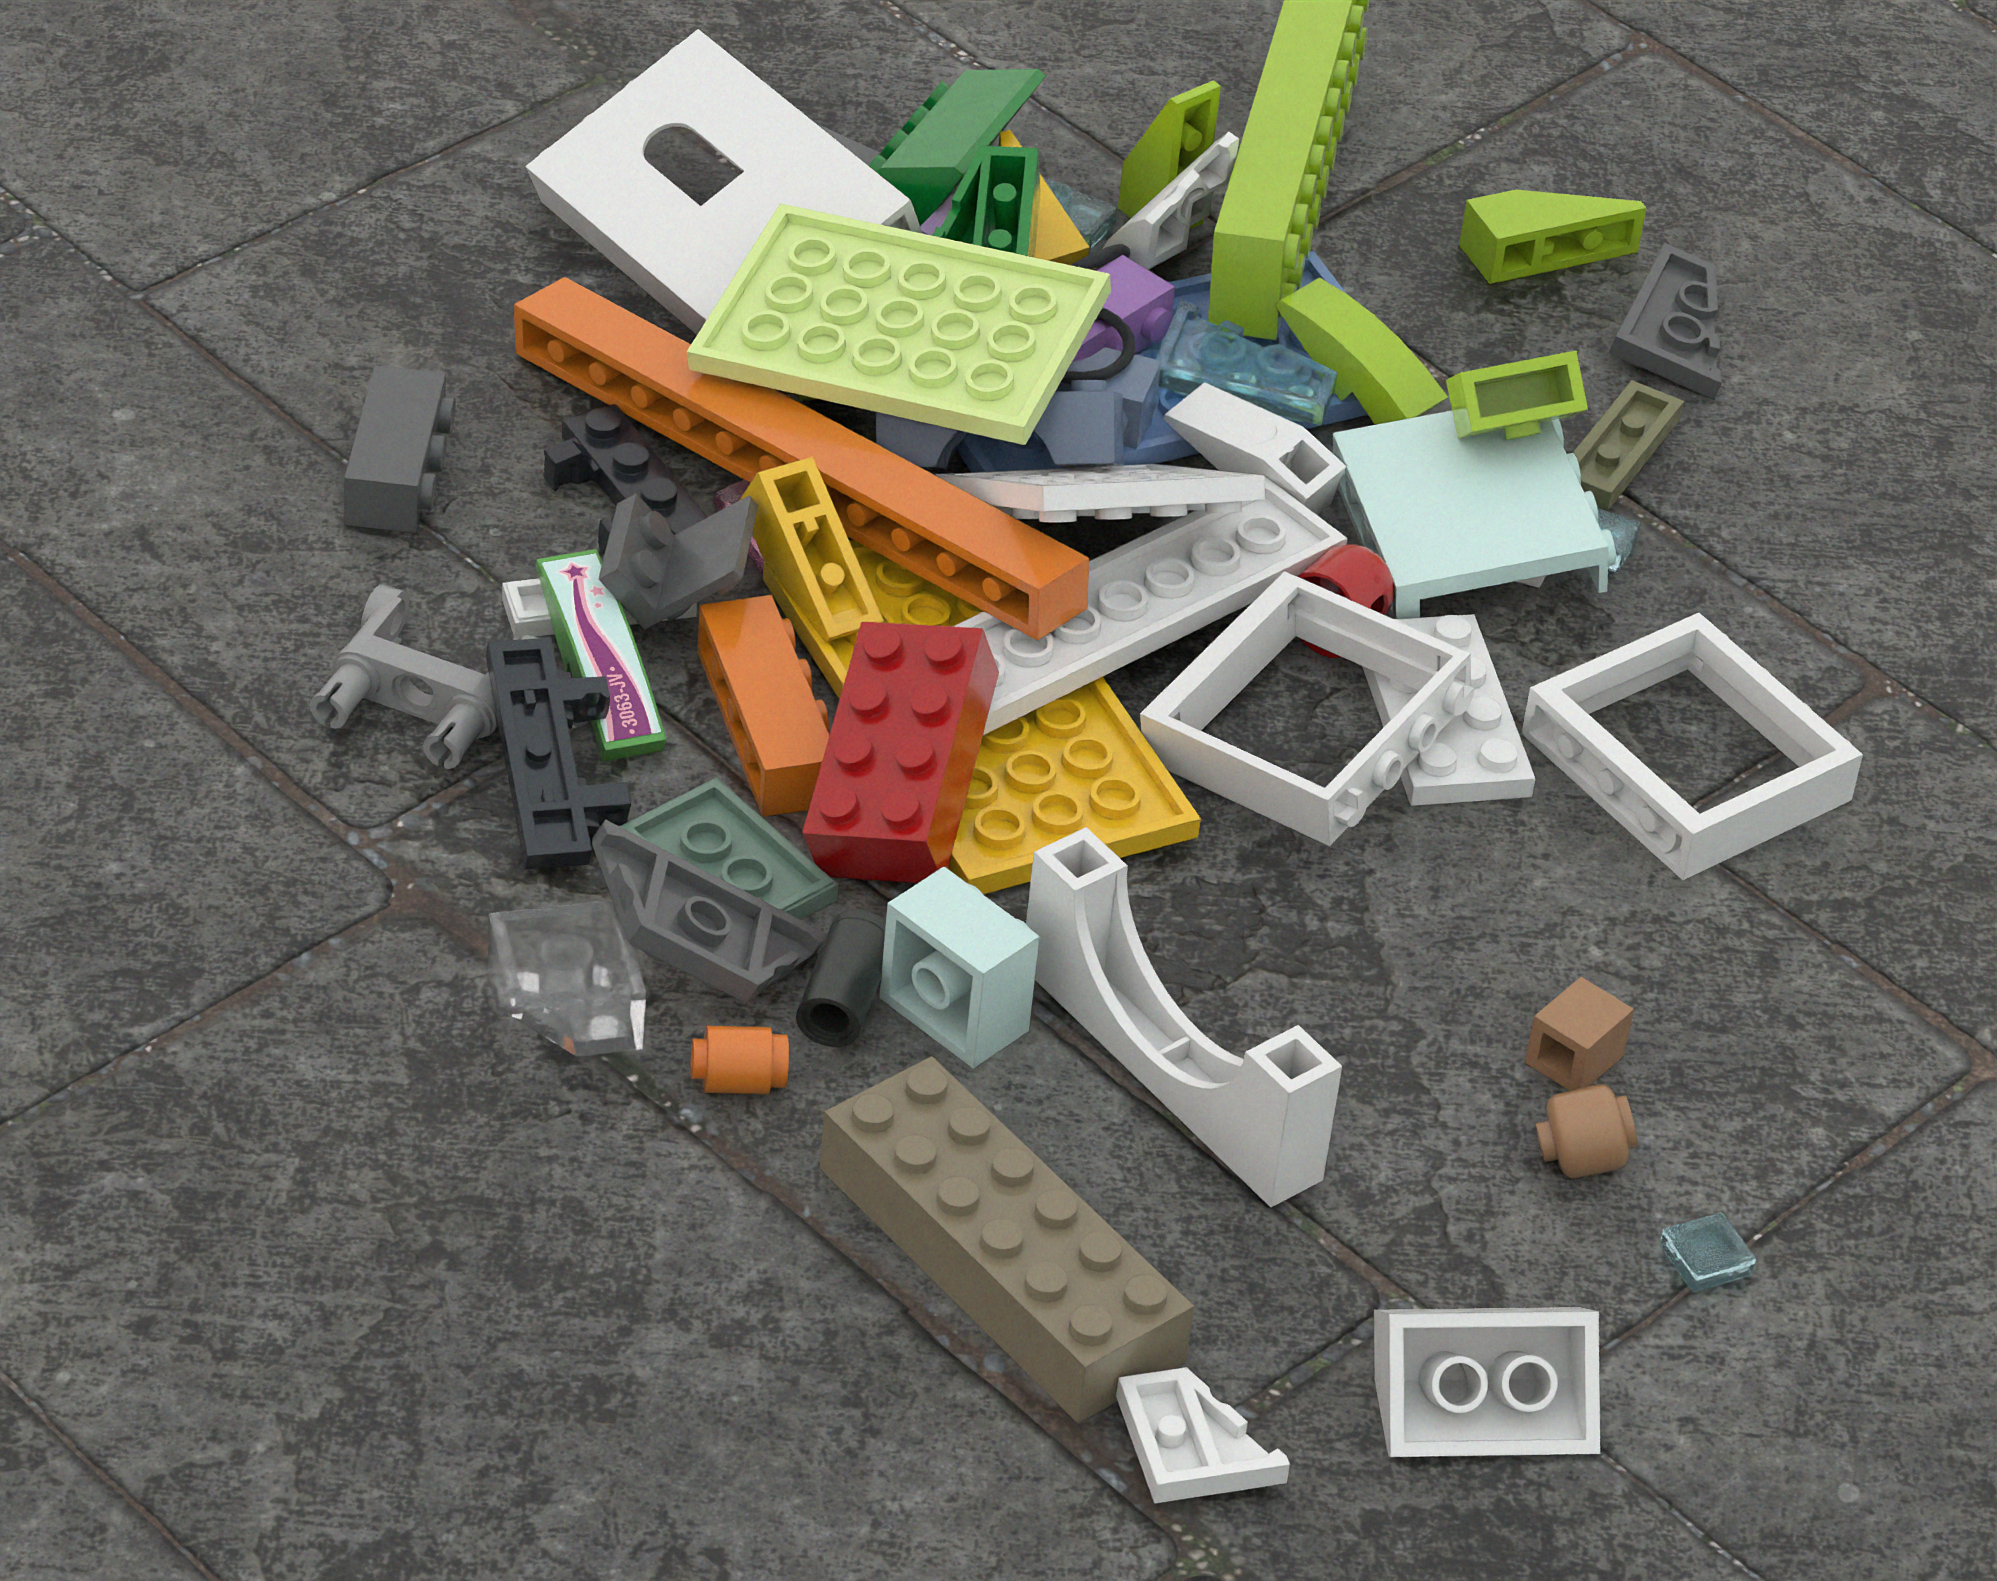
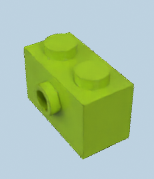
[1446,351,1588,440]

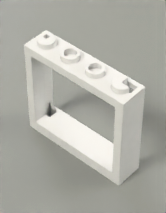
[1140,571,1474,846]
[1521,613,1863,880]

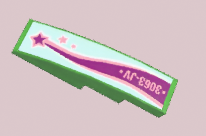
[535,549,667,762]

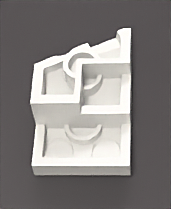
[1094,132,1239,270]

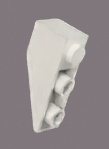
[1163,382,1346,515]

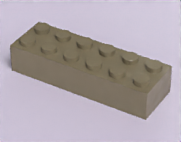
[820,1056,1194,1423]

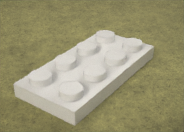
[1362,614,1535,806]

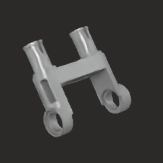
[309,584,555,769]

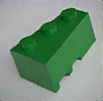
[932,146,1040,257]

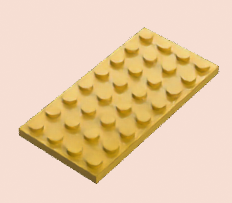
[763,540,1201,894]

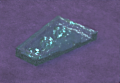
[1156,299,1338,425]

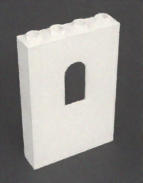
[525,29,923,334]

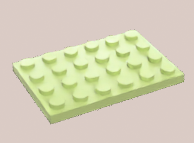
[687,203,1111,445]

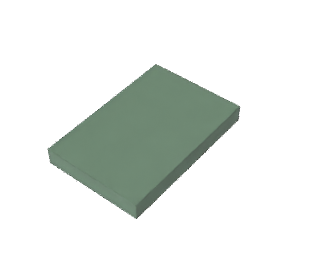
[619,777,838,920]

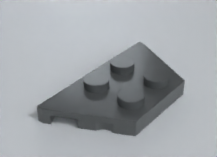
[592,819,827,1003]

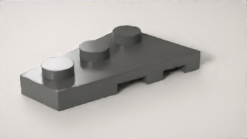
[1609,243,1722,400]

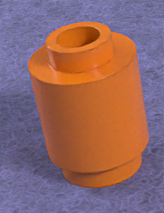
[690,1025,789,1095]

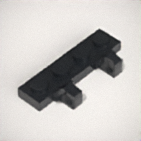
[543,404,707,554]
[486,638,631,870]

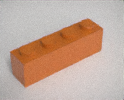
[697,595,829,817]

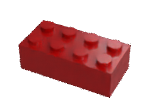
[802,622,999,883]

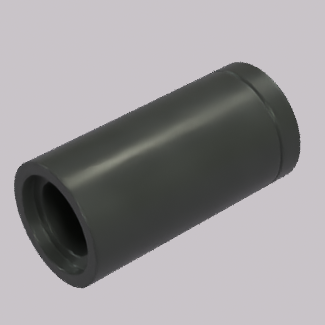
[796,909,886,1047]

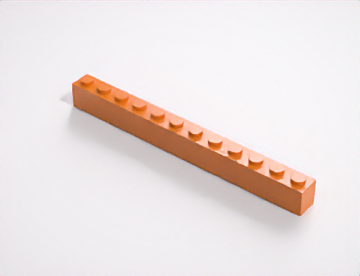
[514,277,1089,641]

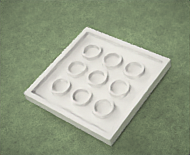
[936,464,1265,522]

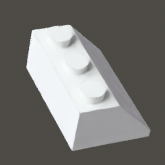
[1374,1307,1600,1457]

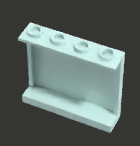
[1333,411,1616,619]

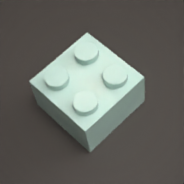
[879,867,1040,1069]

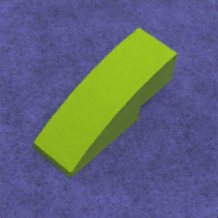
[1275,277,1448,425]

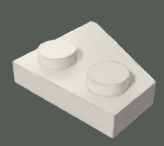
[1116,1367,1290,1503]

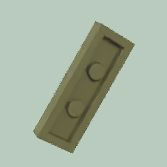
[1573,380,1684,511]

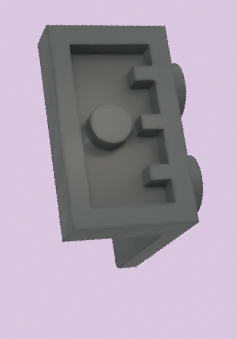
[598,493,758,630]

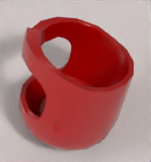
[1297,544,1394,660]

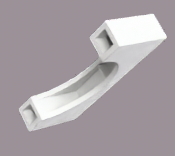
[1026,827,1342,1207]

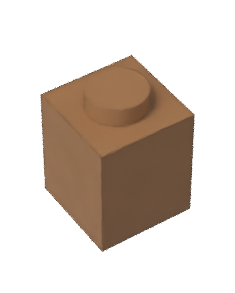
[1525,977,1634,1091]

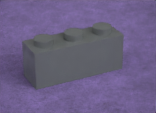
[344,365,456,533]

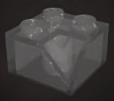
[488,900,646,1057]

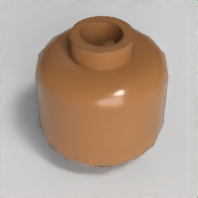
[1535,1084,1638,1179]

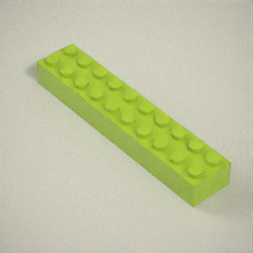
[1207,0,1370,340]

